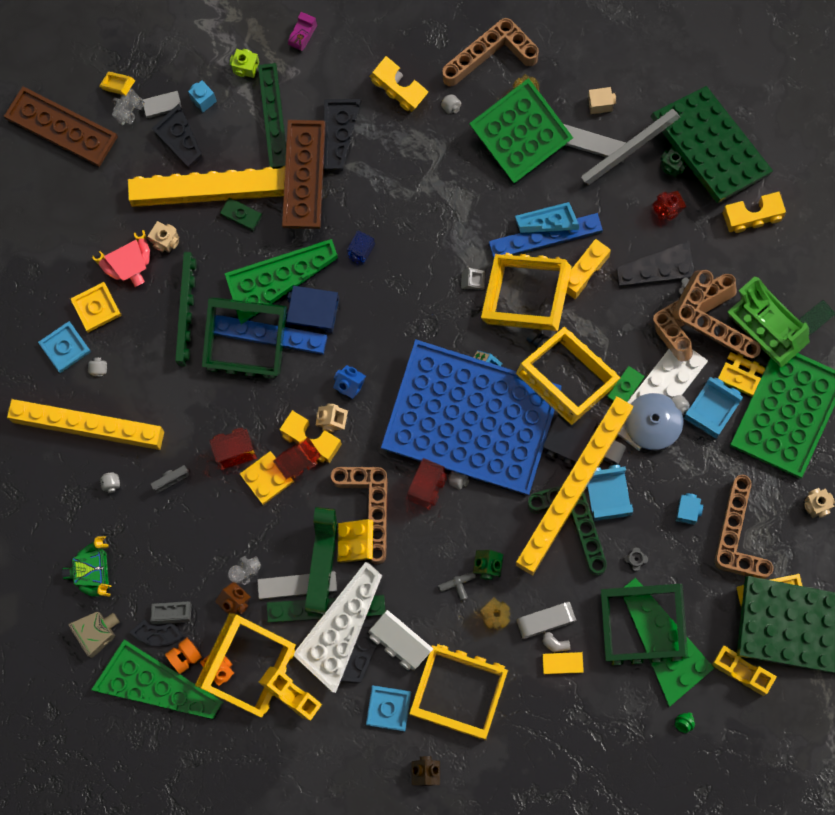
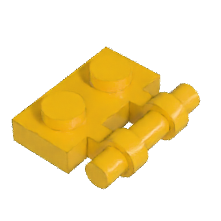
[718,352,765,397]

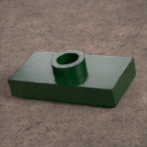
[220,198,262,231]

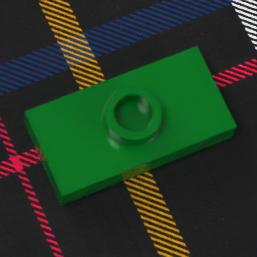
[607,366,645,402]

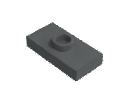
[151,465,190,493]
[150,601,192,624]

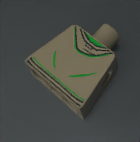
[69,612,120,658]

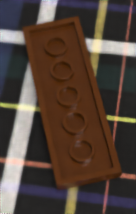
[4,86,118,167]
[282,120,326,229]

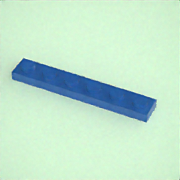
[489,213,603,259]
[214,315,327,355]

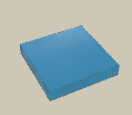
[38,321,91,373]
[366,685,412,732]

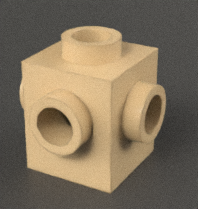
[148,221,179,253]
[315,404,348,433]
[804,488,835,518]

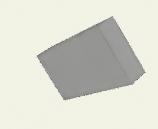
[142,91,183,119]

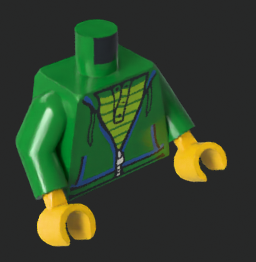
[62,536,111,597]

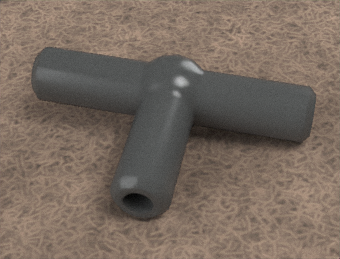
[438,571,476,601]

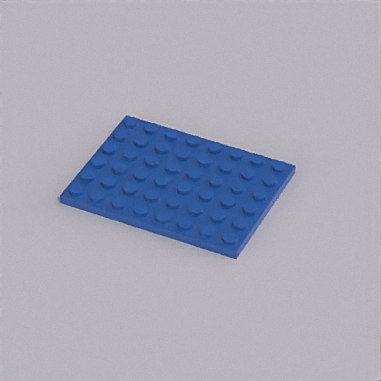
[381,339,562,495]

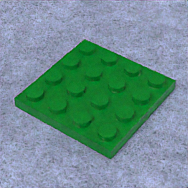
[469,78,573,184]

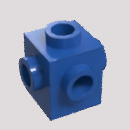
[333,365,366,399]

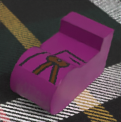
[288,12,317,51]

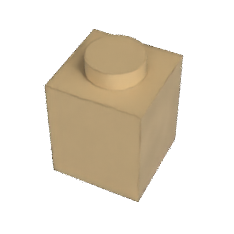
[588,87,616,114]

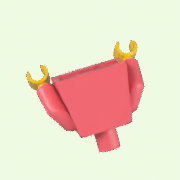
[92,230,150,287]

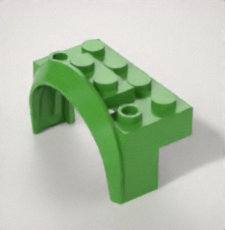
[728,276,810,368]

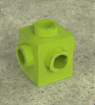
[230,49,259,78]

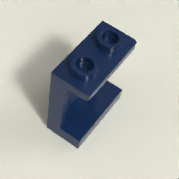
[286,286,339,334]

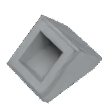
[461,268,485,290]

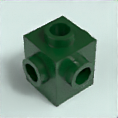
[660,147,688,177]
[473,550,503,580]

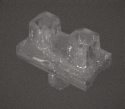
[112,88,145,125]
[228,556,261,585]

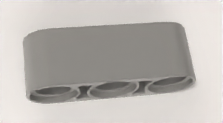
[516,602,577,639]

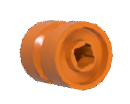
[165,637,202,674]

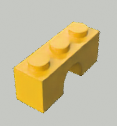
[369,56,429,112]
[723,192,786,233]
[566,239,611,299]
[280,411,342,463]
[712,646,777,696]
[258,666,322,721]

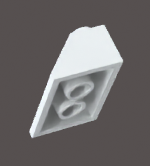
[368,610,433,670]

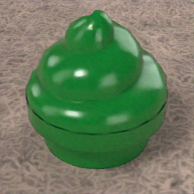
[675,712,695,733]

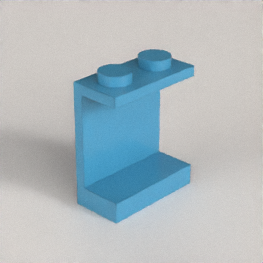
[587,465,633,521]

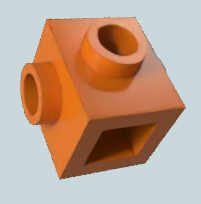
[200,654,234,686]

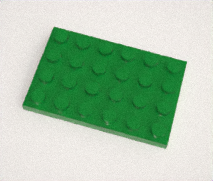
[730,353,835,479]

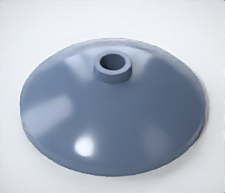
[625,393,683,450]

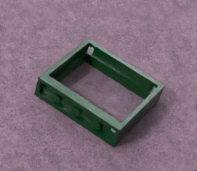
[202,297,287,378]
[601,584,688,665]

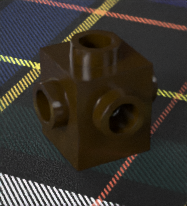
[411,756,440,786]

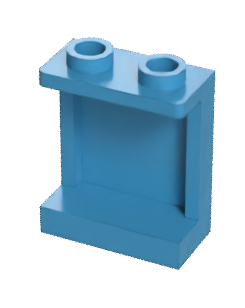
[684,377,743,439]

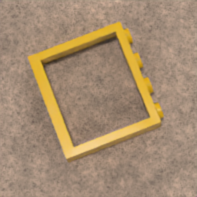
[481,253,571,331]
[516,327,620,425]
[195,613,296,717]
[410,644,508,741]

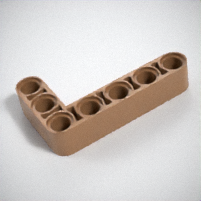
[442,18,539,86]
[673,270,761,358]
[653,274,737,362]
[331,467,388,565]
[715,475,773,579]

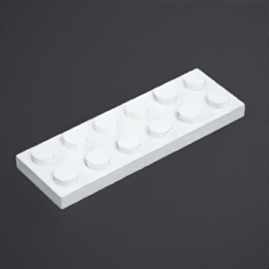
[618,349,708,451]

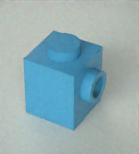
[188,80,217,113]
[676,493,703,525]

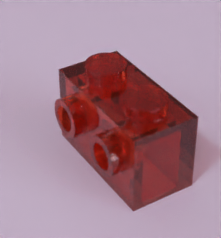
[273,437,321,479]

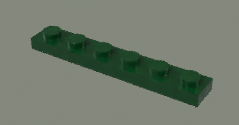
[258,63,286,169]
[175,252,197,366]
[267,595,386,623]

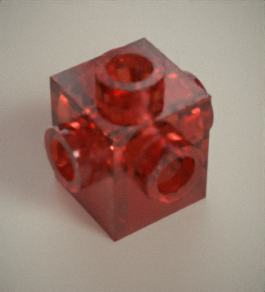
[652,191,686,220]

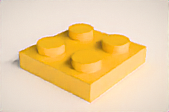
[71,282,122,332]
[240,451,294,505]
[337,519,373,563]

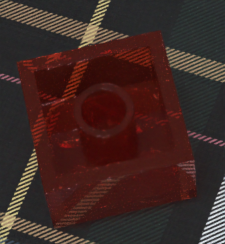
[209,428,258,470]
[407,458,447,510]

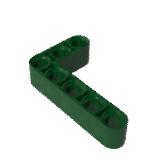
[528,485,607,576]
[305,507,337,614]

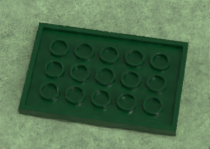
[650,86,773,203]
[737,576,835,673]

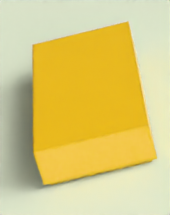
[99,72,135,96]
[543,652,583,675]

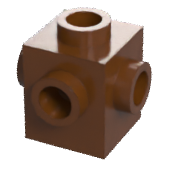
[215,582,251,614]

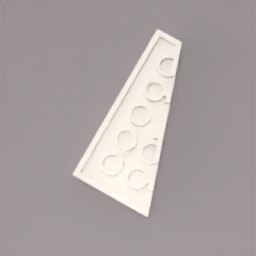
[294,562,382,693]

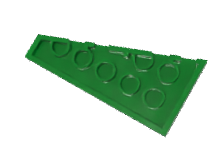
[225,239,338,325]
[623,577,714,707]
[92,640,224,719]

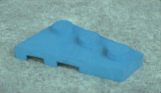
[515,202,580,233]

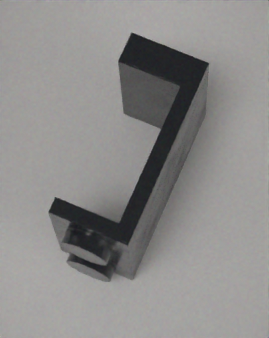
[543,413,598,467]

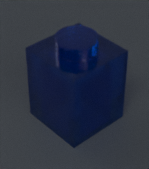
[347,231,375,263]

